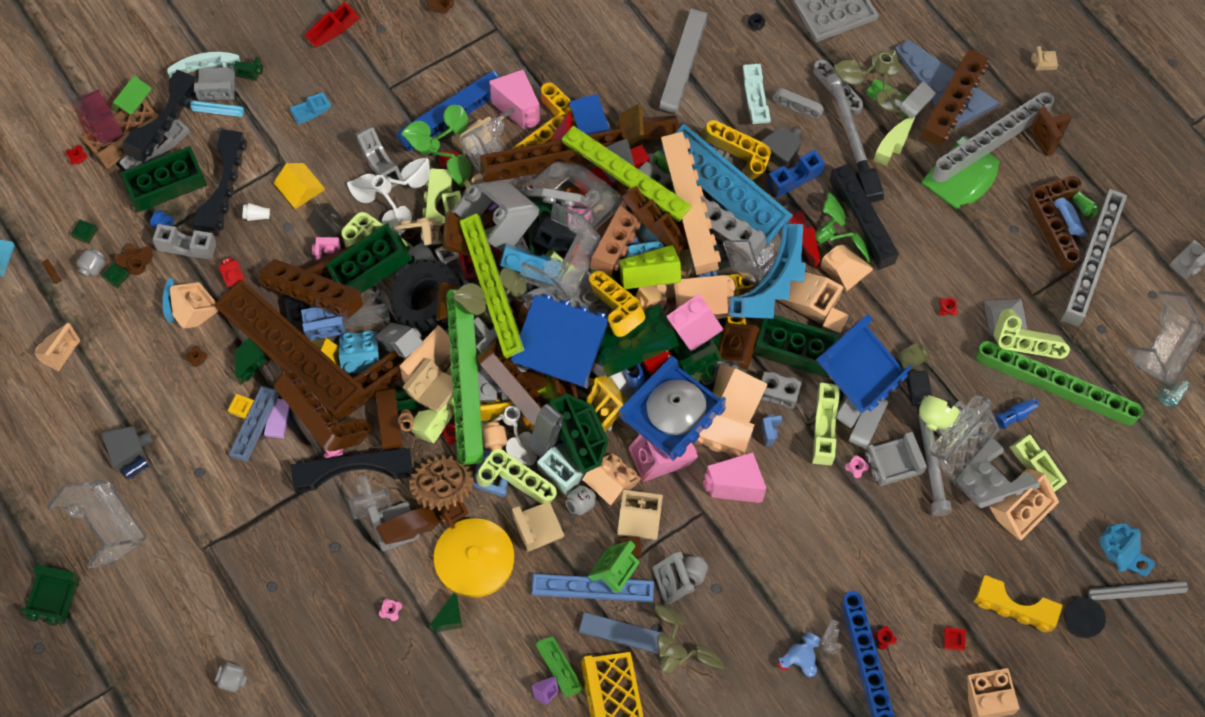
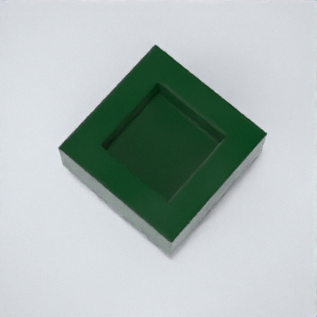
[71,219,98,244]
[101,262,130,288]

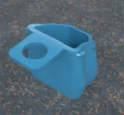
[1099,524,1155,576]

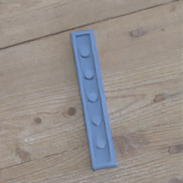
[532,574,654,602]

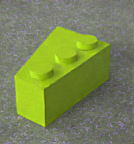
[619,245,681,289]

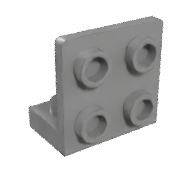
[194,67,235,101]
[1169,240,1205,280]
[368,502,420,552]

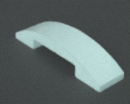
[167,52,241,78]
[743,64,771,124]

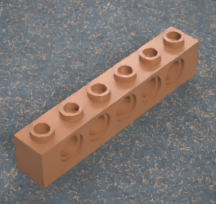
[590,188,648,277]

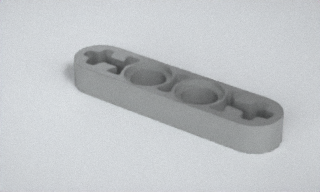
[813,60,863,115]

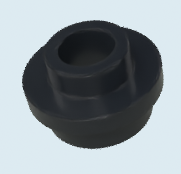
[748,13,765,30]

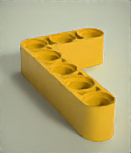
[512,83,577,149]

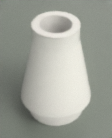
[243,203,270,221]

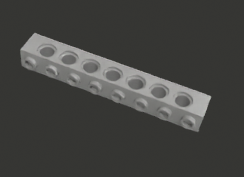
[639,161,766,261]
[1061,189,1127,327]

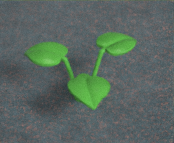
[401,105,472,188]
[815,192,870,263]

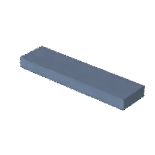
[229,386,280,463]
[579,612,663,654]

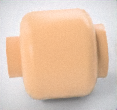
[482,422,507,451]

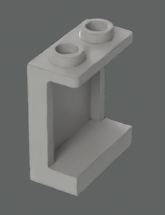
[865,432,927,486]

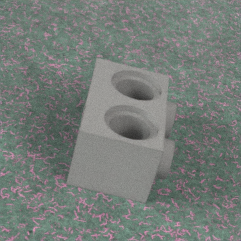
[760,371,801,409]

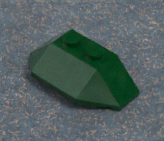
[549,393,609,474]

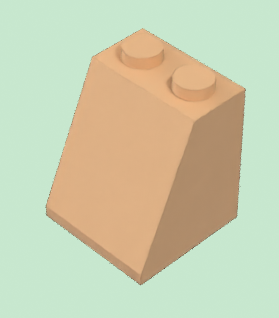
[674,275,735,319]
[712,363,767,423]

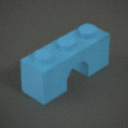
[500,243,561,283]

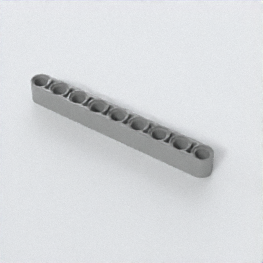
[932,92,1054,182]

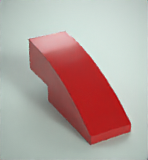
[305,1,360,48]
[787,211,820,269]

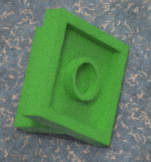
[588,540,640,593]

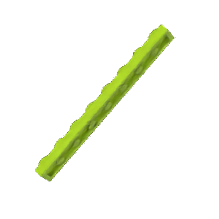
[562,126,691,222]
[460,213,524,358]

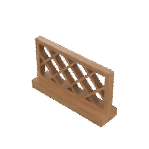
[81,100,159,169]

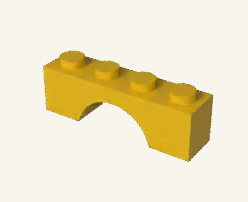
[973,575,1063,632]

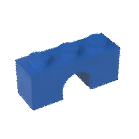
[767,150,825,198]

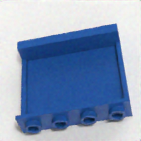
[511,293,610,389]
[816,314,912,413]
[619,356,726,461]

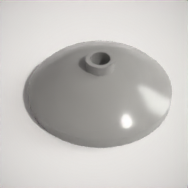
[647,379,706,435]

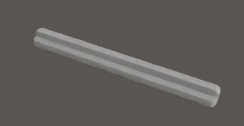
[1088,581,1188,600]

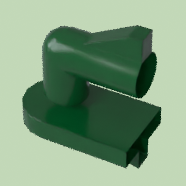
[395,387,423,413]

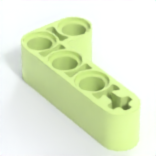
[342,212,413,251]
[993,309,1070,359]
[476,449,557,504]

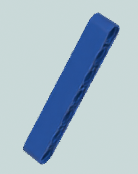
[397,71,501,151]
[841,591,895,717]

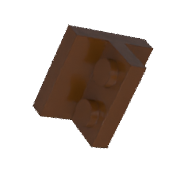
[1030,107,1072,156]
[718,322,759,370]

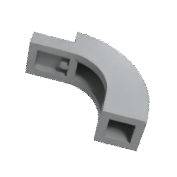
[355,126,404,188]

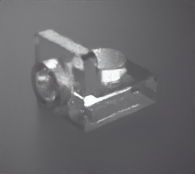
[819,619,842,654]

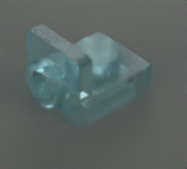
[1157,380,1191,408]

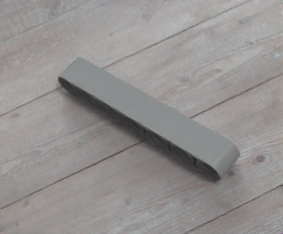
[659,9,708,114]

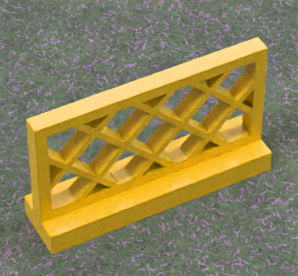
[580,652,643,717]

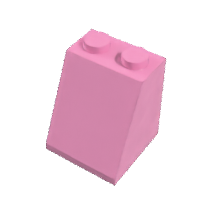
[489,70,540,129]
[667,294,723,352]
[628,435,698,482]
[703,453,767,503]

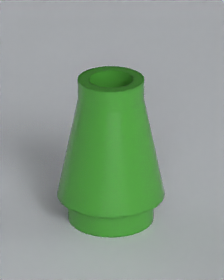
[1072,192,1099,219]

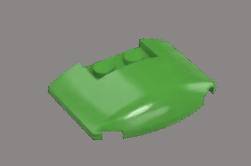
[921,136,1000,209]

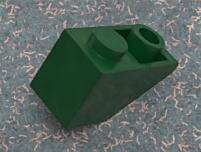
[235,338,268,385]

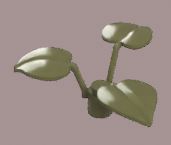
[834,50,904,113]
[452,267,526,335]
[654,603,725,674]

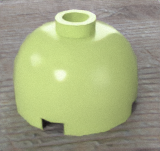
[919,395,960,431]

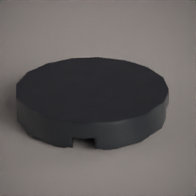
[1064,597,1106,639]

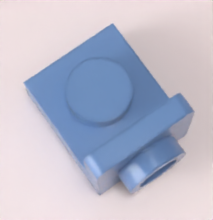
[760,415,782,447]

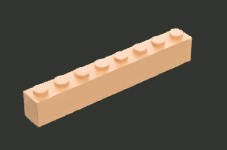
[661,132,721,275]

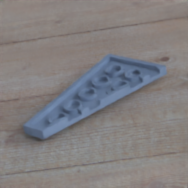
[894,40,999,129]

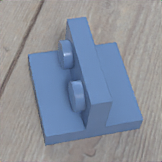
[301,307,346,341]

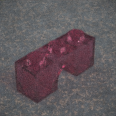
[79,89,124,145]

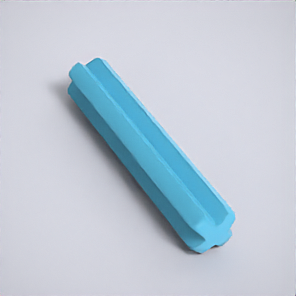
[190,100,244,117]

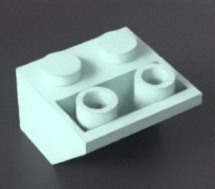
[537,443,586,495]

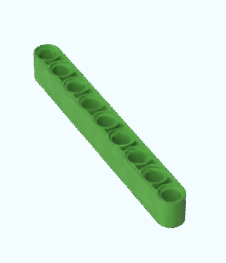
[447,289,483,465]
[976,341,1143,426]

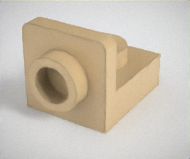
[1031,46,1058,70]

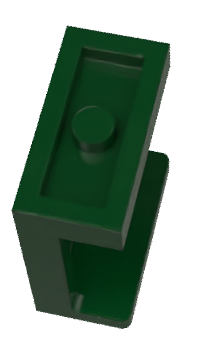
[673,328,723,376]
[20,565,80,626]

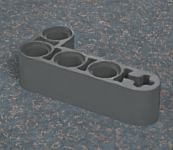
[529,404,564,458]

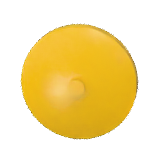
[434,518,515,598]

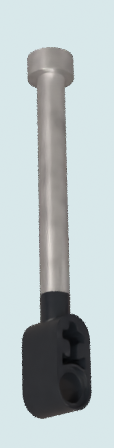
[825,73,884,203]
[906,370,952,516]

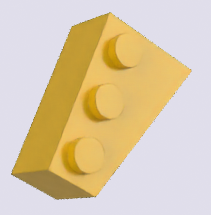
[587,375,629,432]

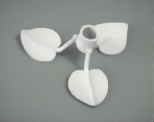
[347,158,430,236]
[481,406,537,466]

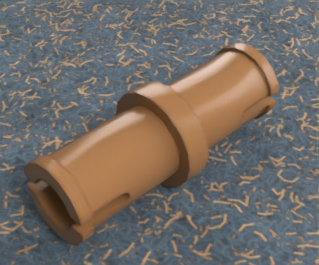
[398,409,414,432]

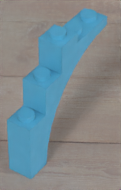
[729,224,806,318]

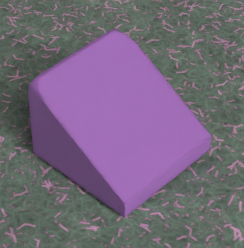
[531,677,560,705]

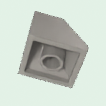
[984,299,1028,337]

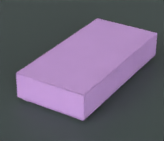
[264,399,290,439]

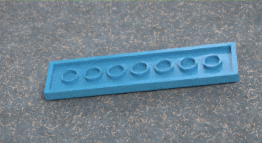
[660,123,793,244]

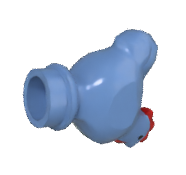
[777,631,821,677]

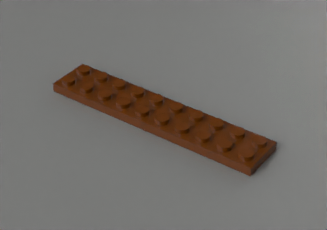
[214,280,366,419]

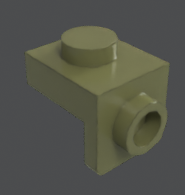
[897,343,930,372]

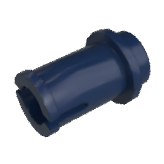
[122,457,149,480]

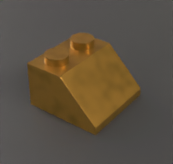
[616,103,644,149]

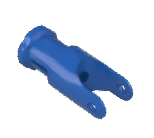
[624,363,647,393]
[995,399,1039,429]

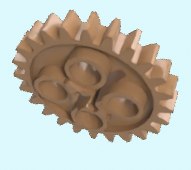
[409,455,474,511]

